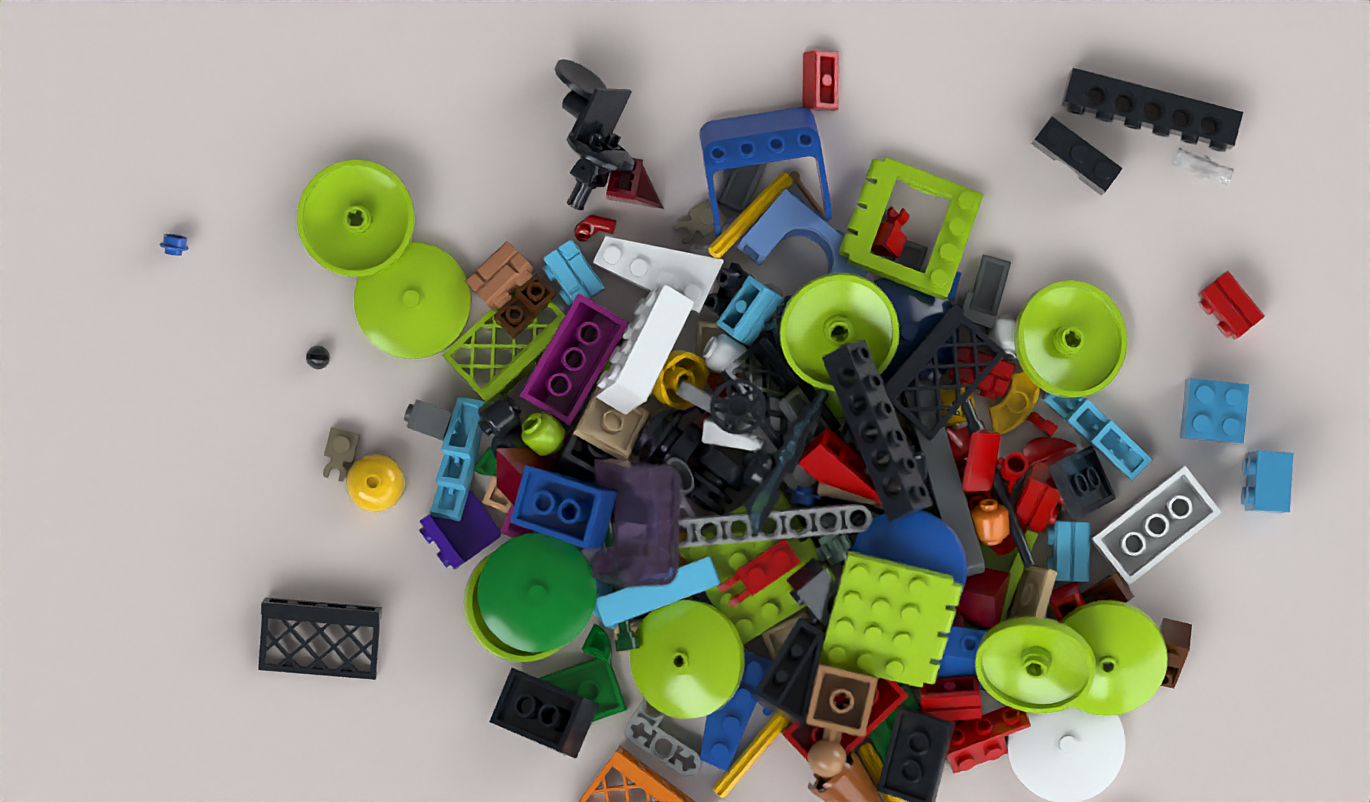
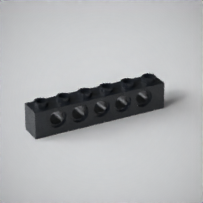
[1061,68,1243,152]
[821,340,932,522]

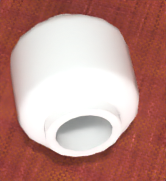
[987,314,1017,360]
[702,334,746,375]

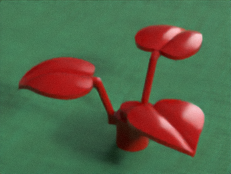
[945,427,1077,556]

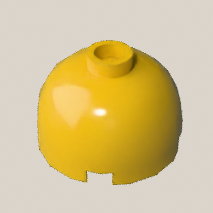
[652,350,709,410]
[346,454,405,512]

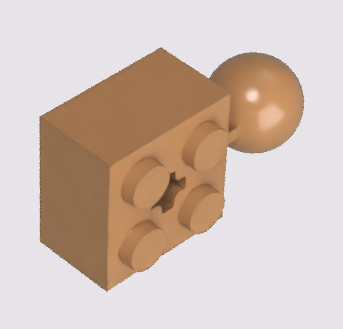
[806,664,878,777]

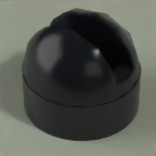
[306,346,330,369]

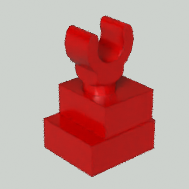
[871,206,910,258]

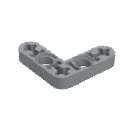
[626,698,701,776]

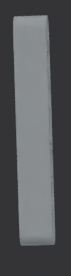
[665,503,872,547]

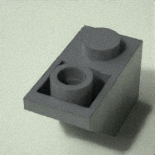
[404,399,453,441]

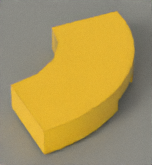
[988,371,1040,435]

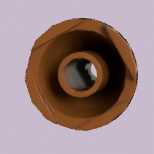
[808,749,884,802]

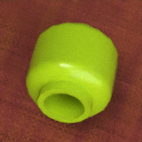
[522,412,565,456]

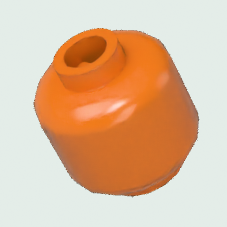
[970,499,1010,545]

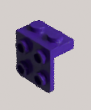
[419,490,501,569]

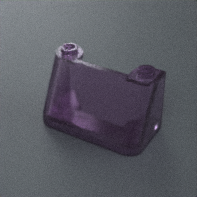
[592,459,681,588]

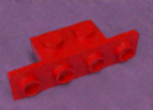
[947,706,1031,774]

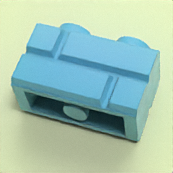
[542,239,605,306]
[716,275,784,347]
[1046,521,1091,582]

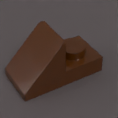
[1081,572,1135,604]

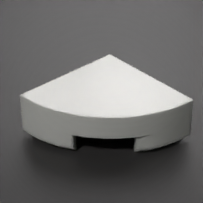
[688,244,714,258]

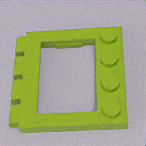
[838,157,984,301]

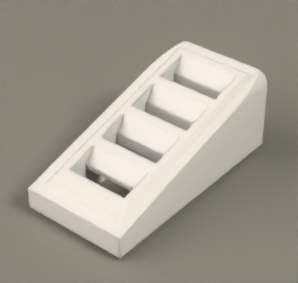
[702,416,766,451]

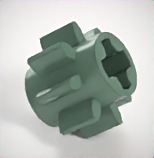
[815,534,853,566]

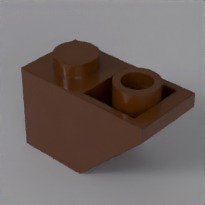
[1159,617,1192,689]

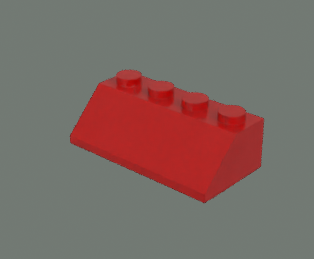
[781,677,909,761]

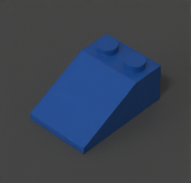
[510,465,618,549]

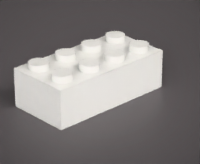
[596,284,695,415]
[1090,466,1222,585]

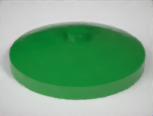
[478,533,597,652]

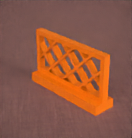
[578,746,695,802]

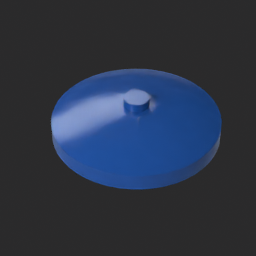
[851,510,967,608]

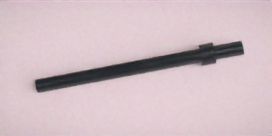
[961,399,1036,568]

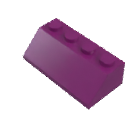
[519,293,629,425]

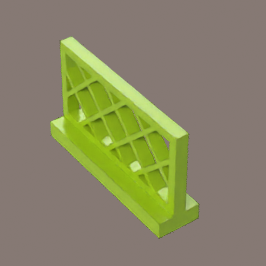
[442,287,565,402]

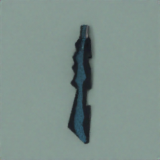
[745,389,829,534]

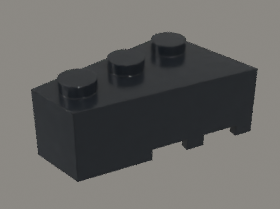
[751,618,825,729]

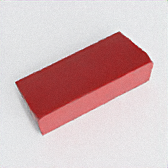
[802,50,839,111]
[962,429,1001,491]

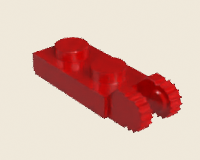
[717,538,801,608]

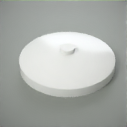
[1006,706,1125,802]

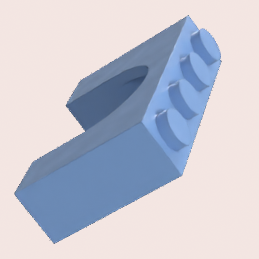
[737,189,869,278]

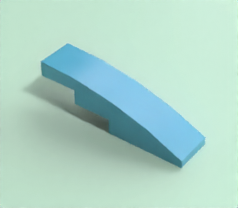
[1042,393,1152,481]
[430,397,486,521]
[596,556,721,628]

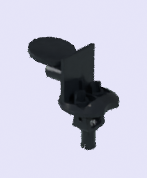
[554,59,635,211]

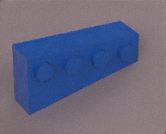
[700,649,773,771]

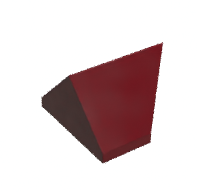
[606,158,664,209]
[496,447,556,505]
[955,568,1011,629]

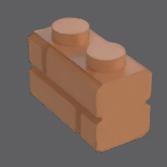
[465,241,536,311]

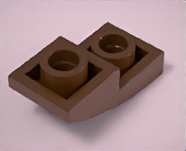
[494,273,557,339]

